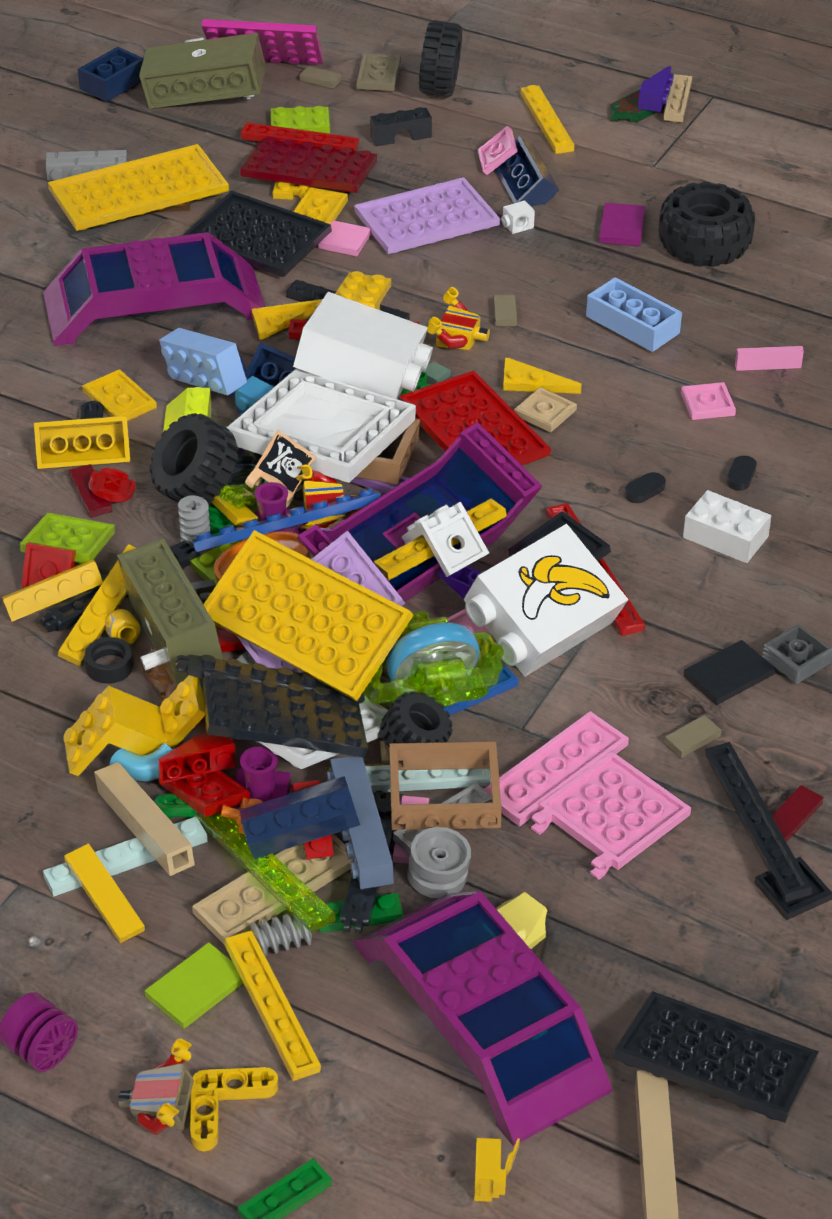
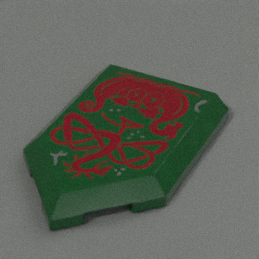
[610,90,664,122]

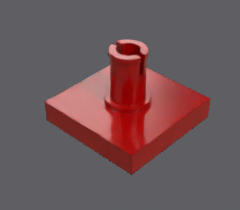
[21,542,76,599]

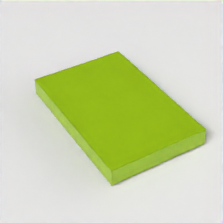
[144,942,244,1030]

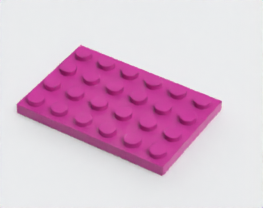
[202,19,323,66]

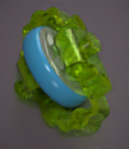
[363,611,504,707]

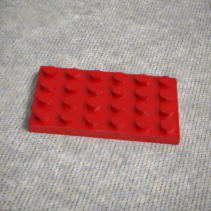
[399,370,551,483]

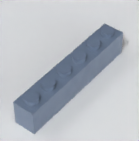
[326,756,394,889]

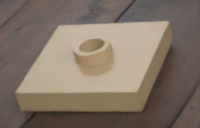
[514,387,577,432]

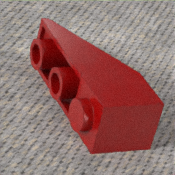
[158,733,236,784]

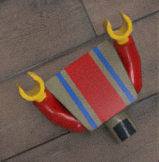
[118,1038,194,1135]

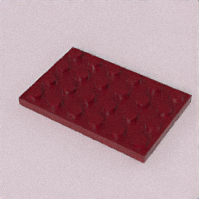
[240,137,377,193]

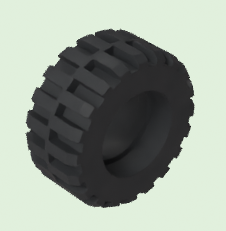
[419,20,463,97]
[150,413,238,503]

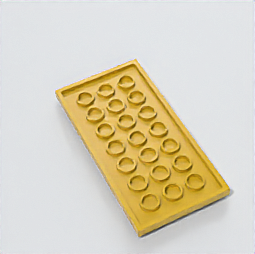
[48,144,229,231]
[203,530,414,701]

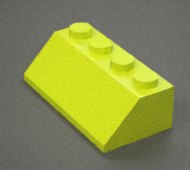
[163,387,212,432]

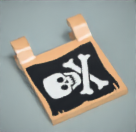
[245,430,316,507]

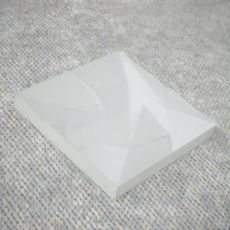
[227,369,416,483]

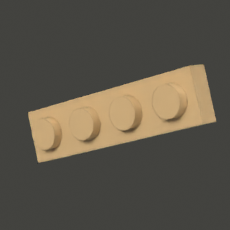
[664,74,692,123]

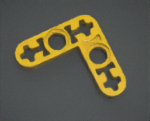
[190,1067,279,1152]

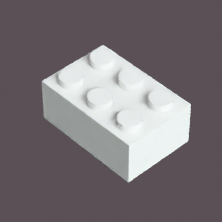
[683,490,771,563]

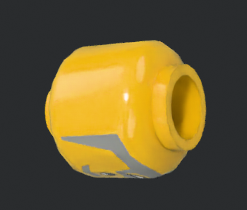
[105,609,140,644]

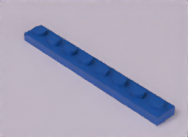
[192,488,381,552]

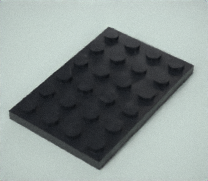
[183,190,332,277]
[202,671,368,757]
[613,991,819,1123]

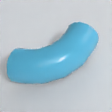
[109,743,172,782]

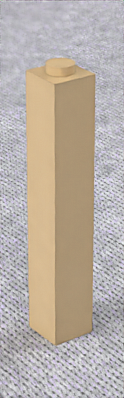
[94,762,195,876]
[635,1070,679,1219]

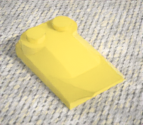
[446,892,547,959]

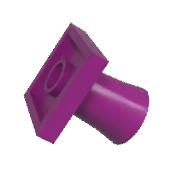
[240,482,306,534]
[231,746,291,810]

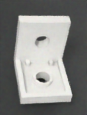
[401,502,489,577]

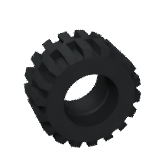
[380,691,453,747]

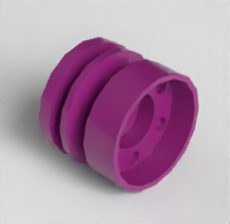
[0,992,78,1072]

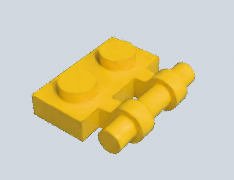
[273,181,310,200]

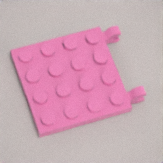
[531,751,691,880]

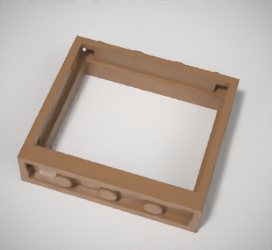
[356,419,420,485]
[390,742,502,830]

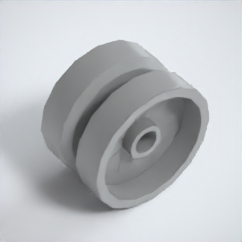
[407,827,471,898]

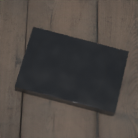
[684,640,775,706]

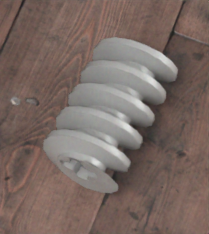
[178,495,210,548]
[250,911,312,956]

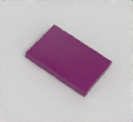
[599,203,645,246]

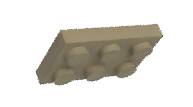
[357,53,401,92]

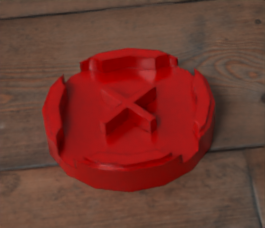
[88,468,136,502]

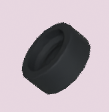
[84,637,134,684]

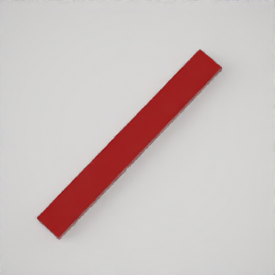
[546,503,645,636]

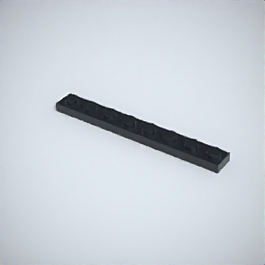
[705,742,812,902]

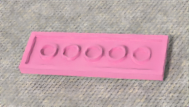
[484,711,629,827]

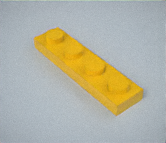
[1,560,103,622]

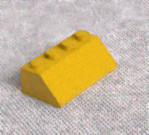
[34,416,130,469]

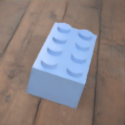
[586,277,682,352]
[159,328,247,395]

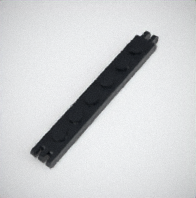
[39,541,201,632]
[175,654,365,704]
[340,790,404,934]

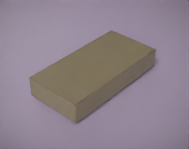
[300,66,342,89]
[494,295,517,327]
[664,715,721,758]

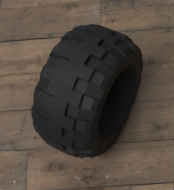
[658,182,755,267]

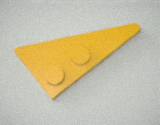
[251,299,323,340]
[503,358,582,394]

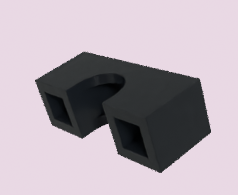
[370,107,432,146]

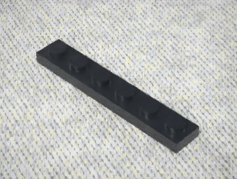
[286,280,410,320]

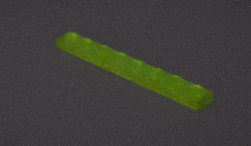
[197,812,336,933]

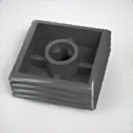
[762,624,832,683]

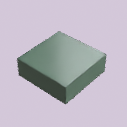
[425,361,451,384]

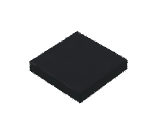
[754,857,832,920]

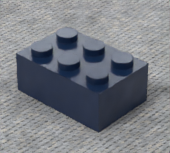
[78,46,144,102]

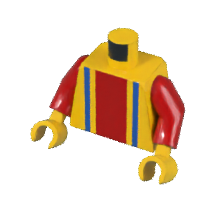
[427,287,490,350]
[296,465,357,530]

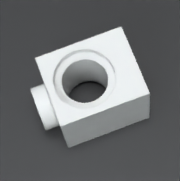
[501,201,535,234]

